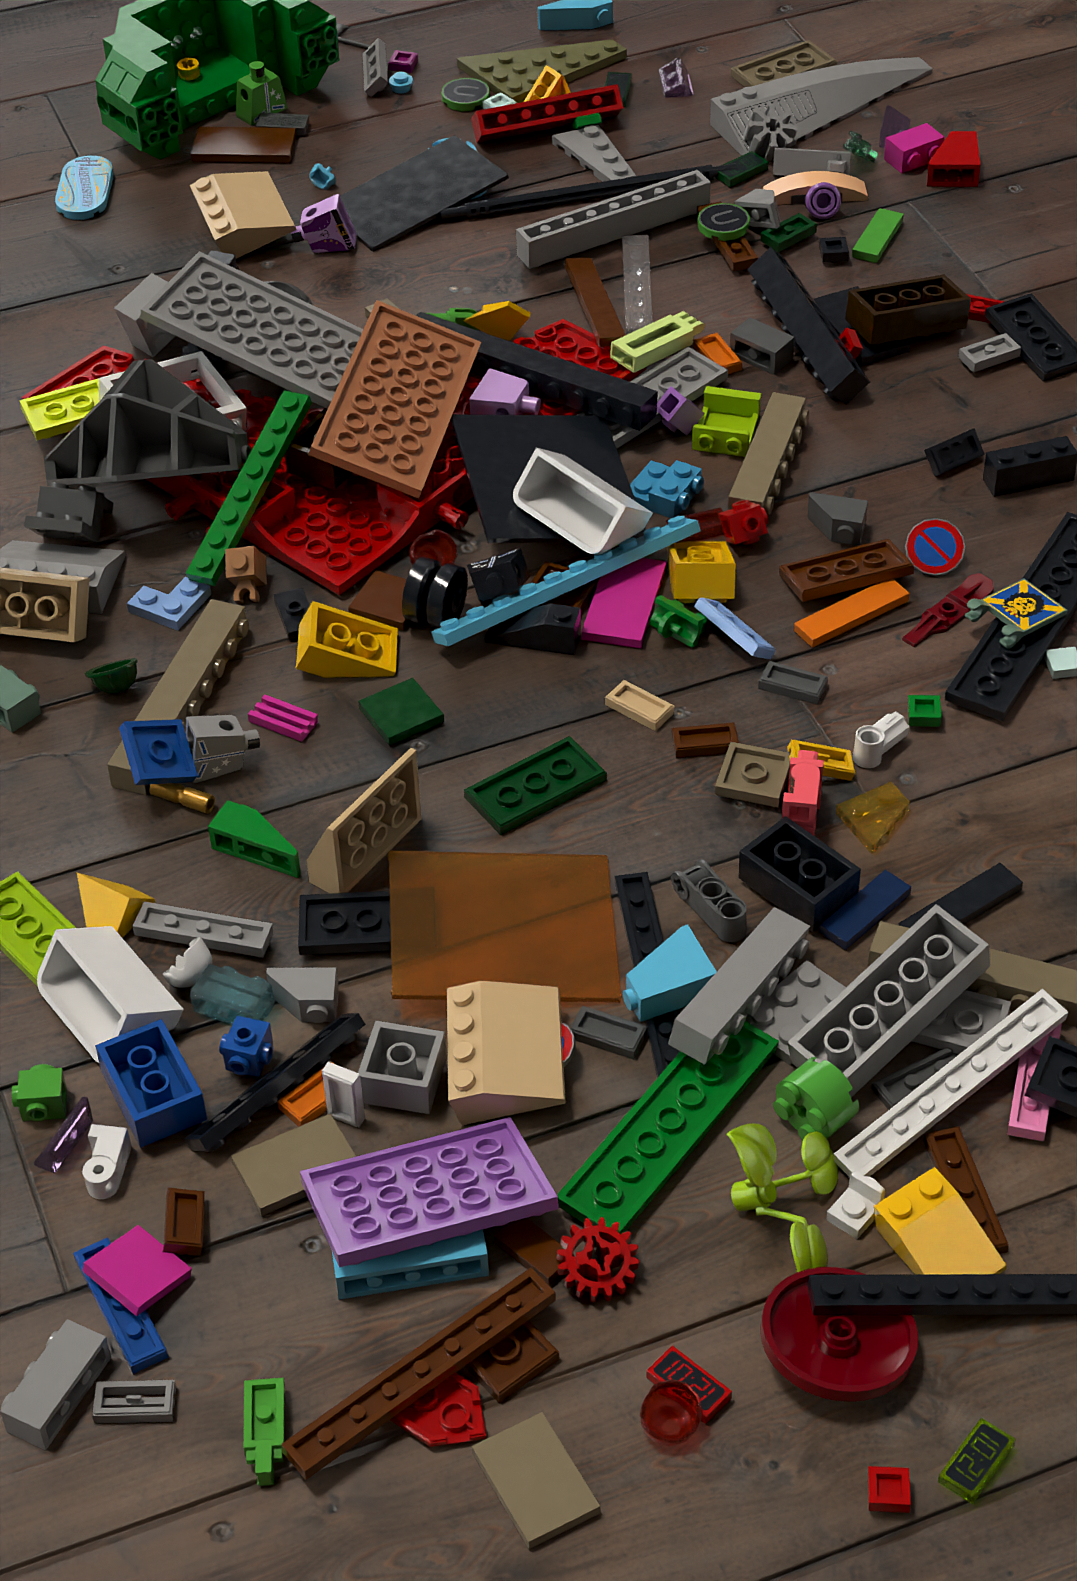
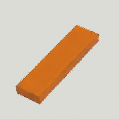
[794,579,910,648]

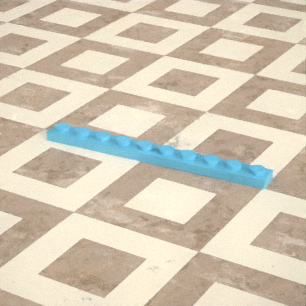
[431,516,701,646]

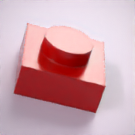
[839,328,863,359]
[867,1466,911,1513]

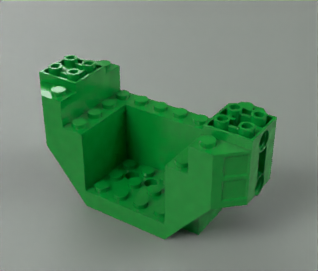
[95,0,340,160]

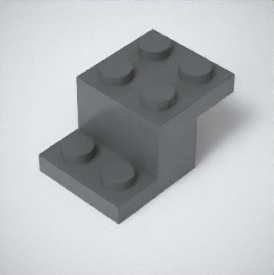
[24,482,114,543]

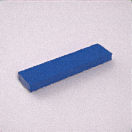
[73,1237,168,1374]

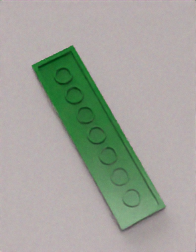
[557,1021,779,1234]

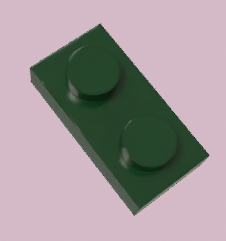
[761,213,817,253]

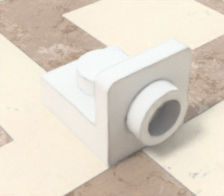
[826,1171,885,1239]

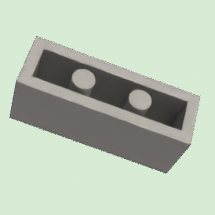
[0,1319,111,1450]

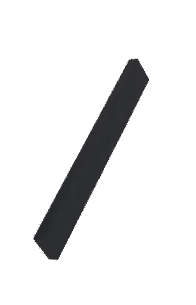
[615,872,680,1078]

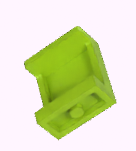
[692,386,761,457]

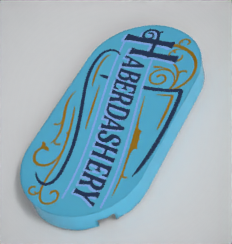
[55,156,114,220]

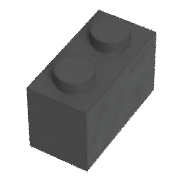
[730,317,795,375]

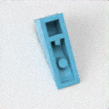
[537,0,613,30]

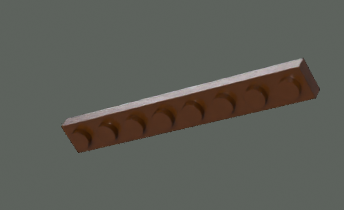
[281,1267,556,1480]

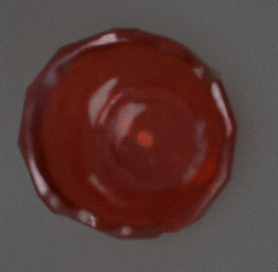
[409,529,458,566]
[639,1379,703,1447]

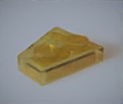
[836,782,910,854]

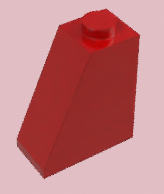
[927,131,980,187]

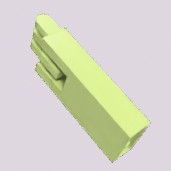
[610,311,705,373]

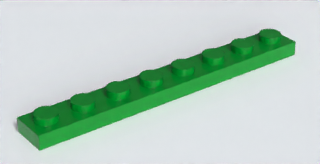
[186,391,312,586]

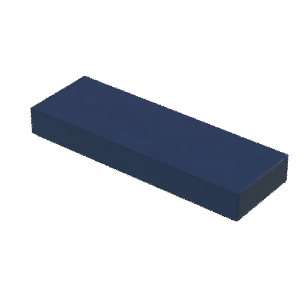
[819,870,912,950]

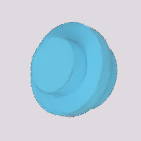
[389,72,413,93]

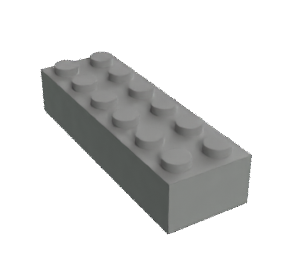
[787,904,991,1098]

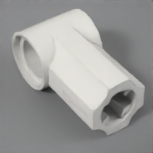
[852,711,909,768]

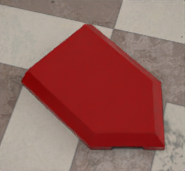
[390,1373,486,1447]

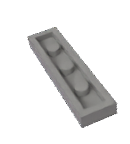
[133,902,274,957]

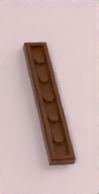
[565,258,625,347]

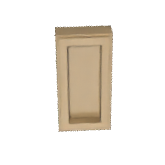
[605,680,674,731]

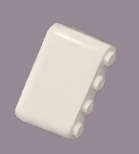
[513,448,653,555]
[37,926,184,1063]

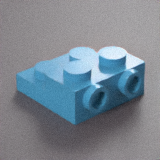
[630,460,704,518]

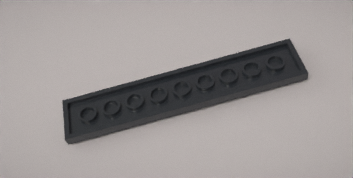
[945,512,1077,721]

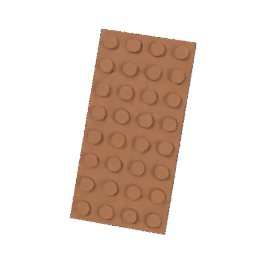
[308,300,481,499]

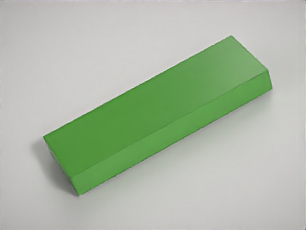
[852,208,904,263]

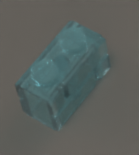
[190,964,274,1025]

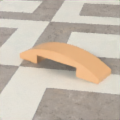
[763,171,868,205]

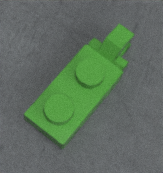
[243,1378,285,1486]

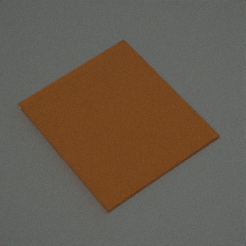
[387,851,622,1003]

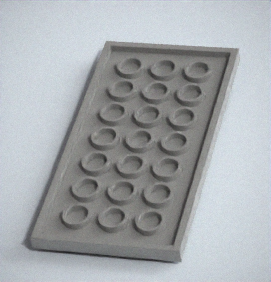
[140,251,363,409]

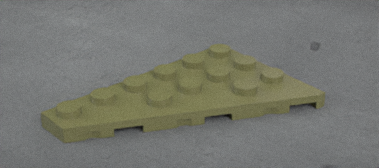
[457,39,627,103]

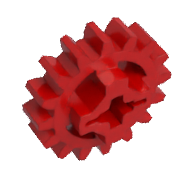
[556,1217,639,1302]

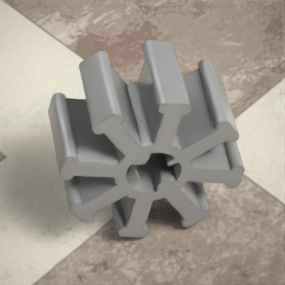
[743,104,798,161]

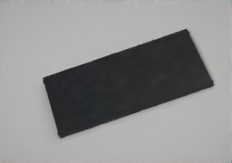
[340,135,509,252]

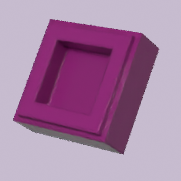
[388,50,418,73]

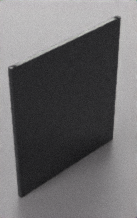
[450,414,646,543]

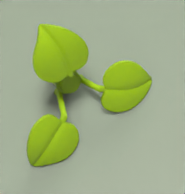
[727,1123,838,1272]

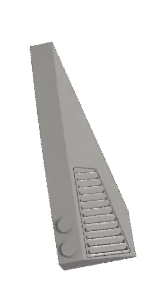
[710,57,933,156]

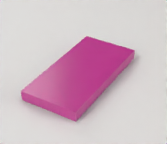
[581,558,667,648]

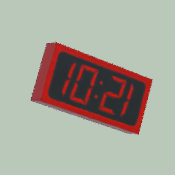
[646,1345,732,1424]

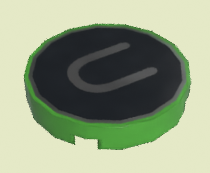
[441,78,490,111]
[698,203,750,241]

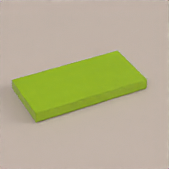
[0,871,76,987]

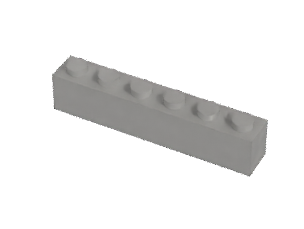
[668,907,810,1064]

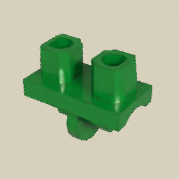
[649,595,708,648]

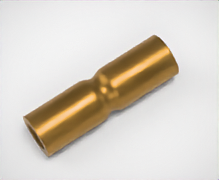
[150,783,215,814]

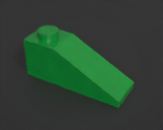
[208,800,301,878]

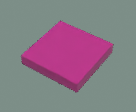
[82,1225,192,1316]

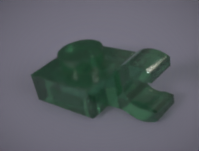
[843,131,878,163]

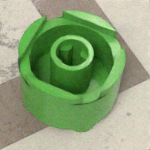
[773,1057,859,1141]

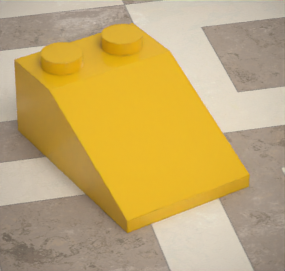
[667,541,736,603]
[296,601,398,678]
[874,1167,1007,1274]

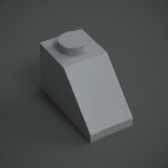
[734,189,780,228]
[266,967,339,1023]

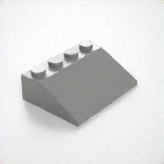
[0,540,126,614]

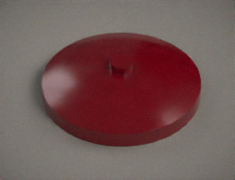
[760,1267,918,1402]

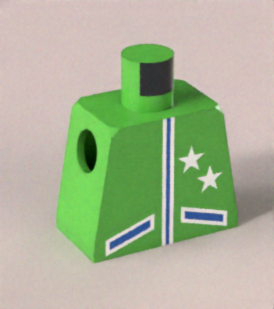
[236,61,287,126]

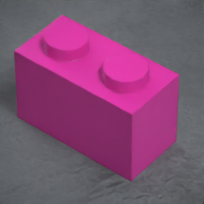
[884,123,945,174]

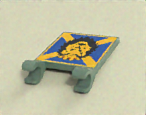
[965,578,1067,648]

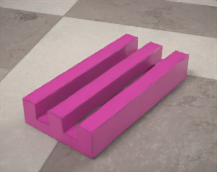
[248,694,318,742]

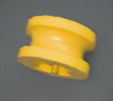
[177,58,200,81]

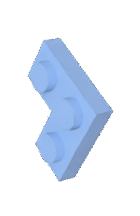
[127,577,211,631]

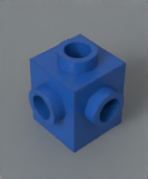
[219,1016,274,1077]

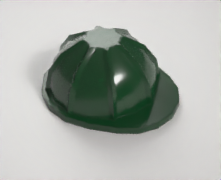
[85,658,138,694]

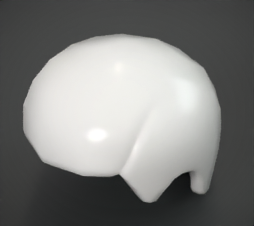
[163,937,212,988]

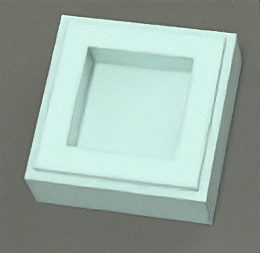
[482,92,517,109]
[1044,647,1077,679]

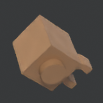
[225,546,267,604]

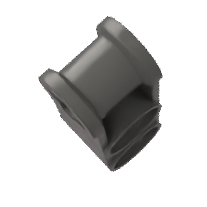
[671,859,747,942]

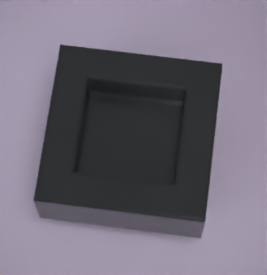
[819,237,849,263]

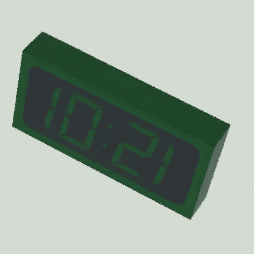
[715,151,768,187]

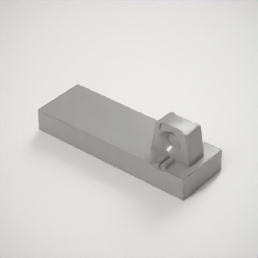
[773,148,851,176]

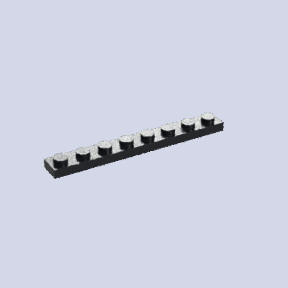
[807,1274,1077,1315]

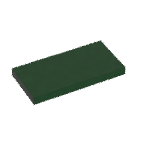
[464,736,607,836]

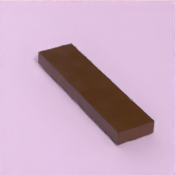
[923,1126,1009,1254]

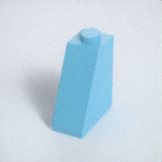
[622,924,717,1022]

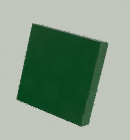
[358,677,444,746]

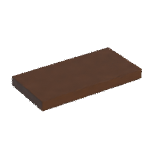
[191,127,296,163]
[779,539,914,602]

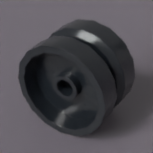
[402,557,468,629]

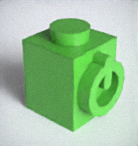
[12,1064,67,1121]

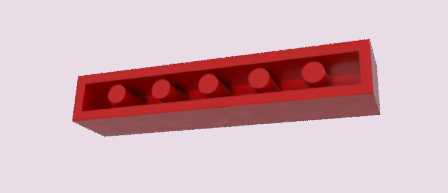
[471,84,623,143]

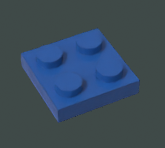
[119,719,198,785]

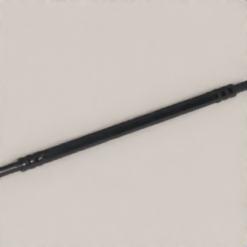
[440,163,737,220]

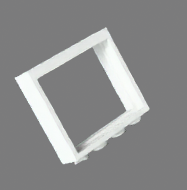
[99,351,247,431]

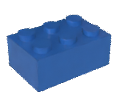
[95,1019,207,1148]

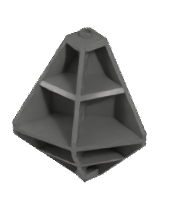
[44,359,252,486]

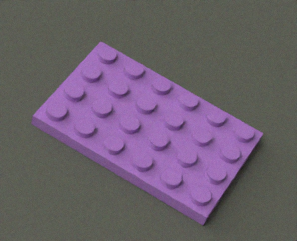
[300,1117,559,1268]

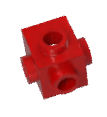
[718,500,768,545]

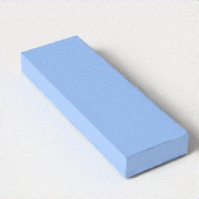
[694,597,776,660]

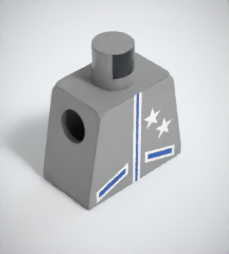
[185,715,260,783]

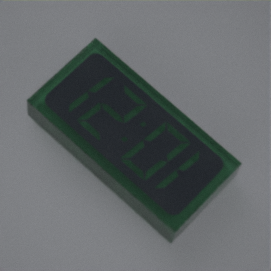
[605,72,632,107]

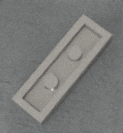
[363,38,388,97]

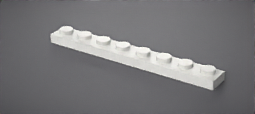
[833,989,1068,1177]

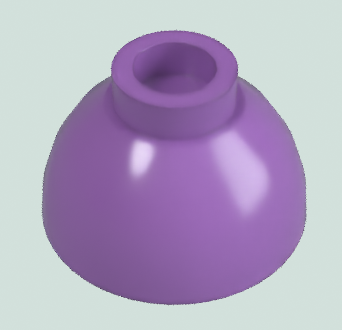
[805,182,841,219]

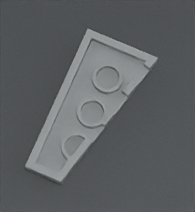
[552,125,636,182]

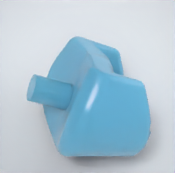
[309,163,336,190]

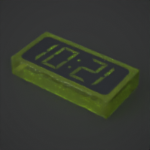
[938,1418,1016,1504]

